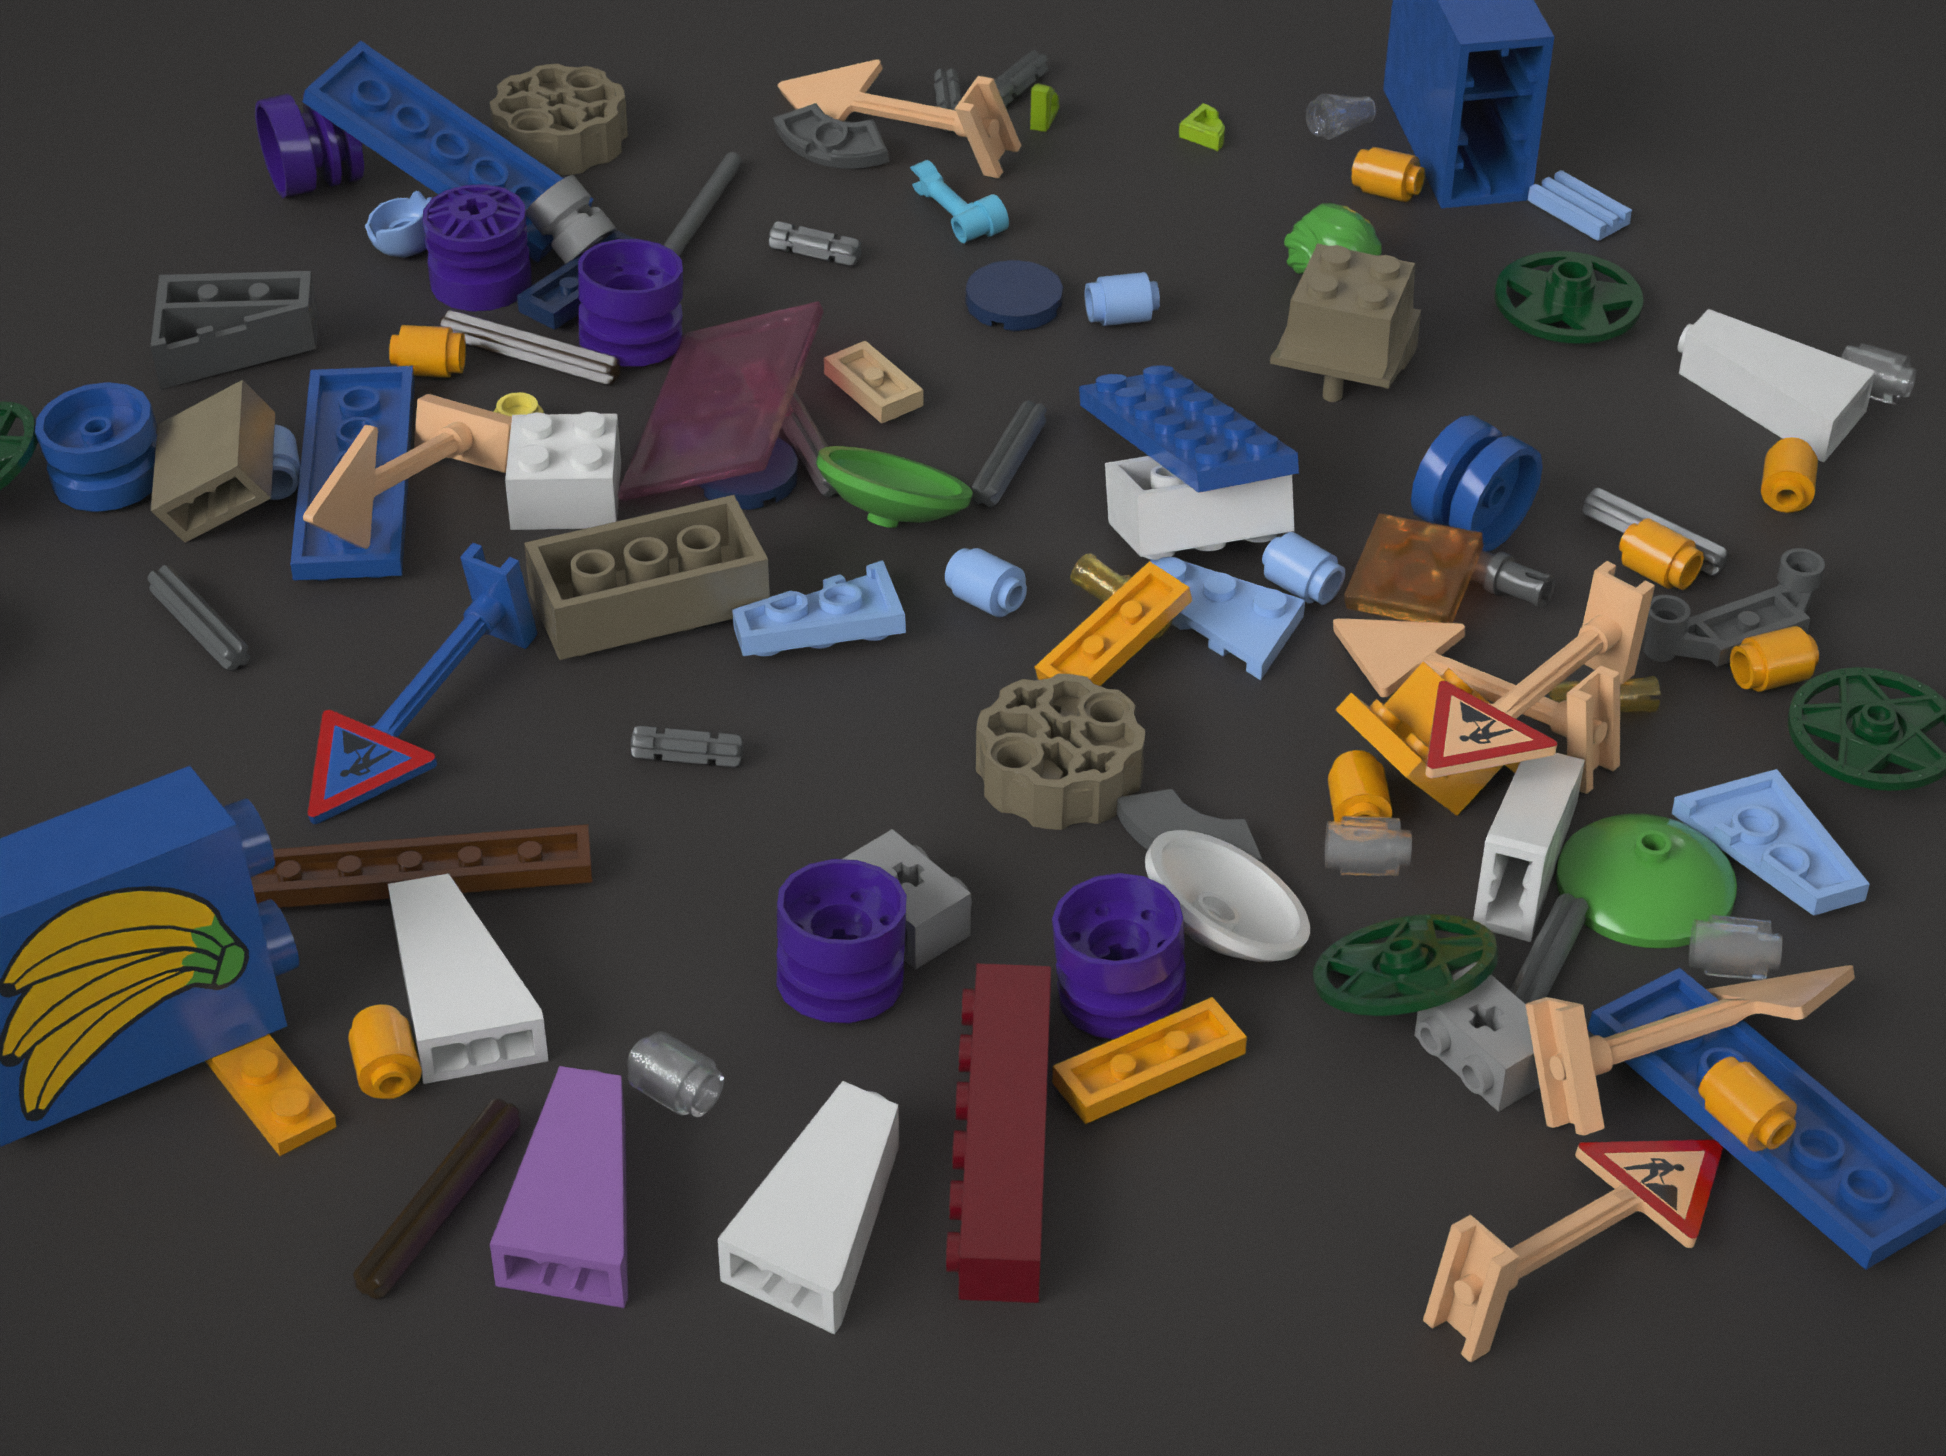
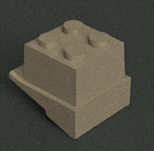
[1270,244,1421,402]

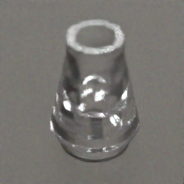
[1306,94,1376,140]

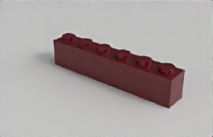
[946,963,1051,1303]

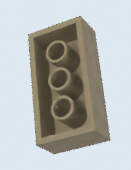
[524,495,770,660]

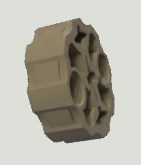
[490,64,628,176]
[976,674,1145,830]

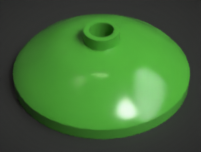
[816,446,973,528]
[1556,814,1737,949]

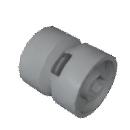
[526,174,617,264]

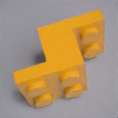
[1336,661,1520,816]

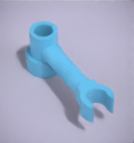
[910,160,1009,243]

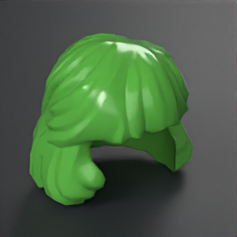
[1284,203,1382,275]

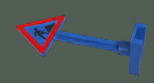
[308,543,538,824]

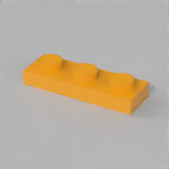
[1034,561,1192,686]
[1052,997,1247,1124]
[205,1034,337,1156]

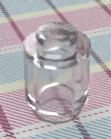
[1841,343,1917,405]
[1325,816,1412,877]
[1689,915,1782,981]
[627,1031,724,1117]

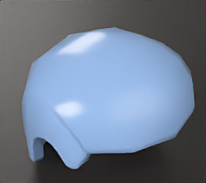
[365,191,432,258]

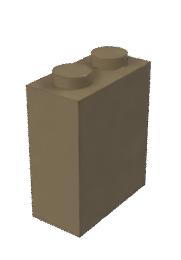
[151,380,275,543]

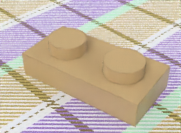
[824,340,923,424]

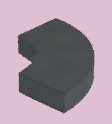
[773,103,890,169]
[1117,789,1262,863]

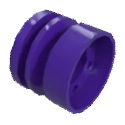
[255,91,364,198]
[423,184,532,311]
[578,239,683,366]
[776,859,907,1023]
[1052,873,1187,1039]

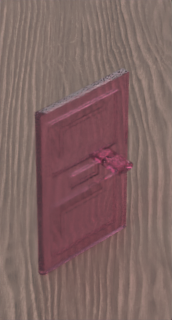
[618,301,824,501]

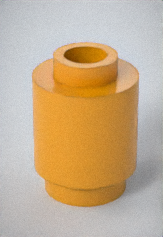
[1351,147,1425,202]
[389,325,466,378]
[1761,437,1818,513]
[1619,518,1704,590]
[1730,626,1819,692]
[1328,750,1392,836]
[348,1005,422,1099]
[1698,1057,1797,1152]

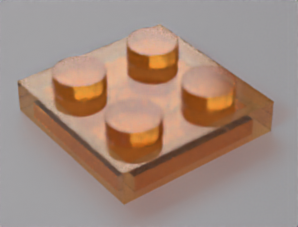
[1344,513,1484,623]

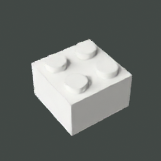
[505,412,621,530]

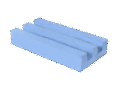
[1528,170,1632,241]

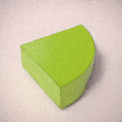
[1030,84,1059,132]
[1179,103,1225,151]

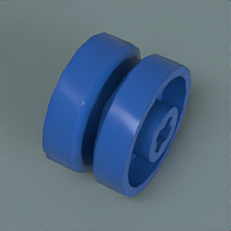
[35,382,157,512]
[1411,415,1543,552]

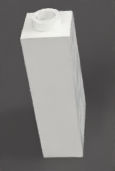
[1678,309,1876,462]
[1473,753,1585,942]
[388,873,548,1084]
[718,1081,899,1334]

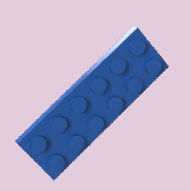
[302,41,594,262]
[1079,365,1299,493]
[290,366,415,581]
[1587,968,1946,1270]

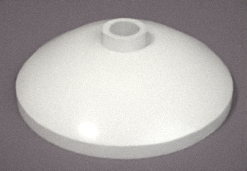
[1145,830,1310,962]

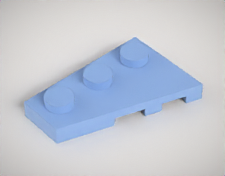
[1150,557,1305,680]
[732,560,906,656]
[1672,769,1870,916]

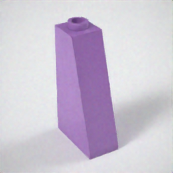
[490,1066,628,1308]

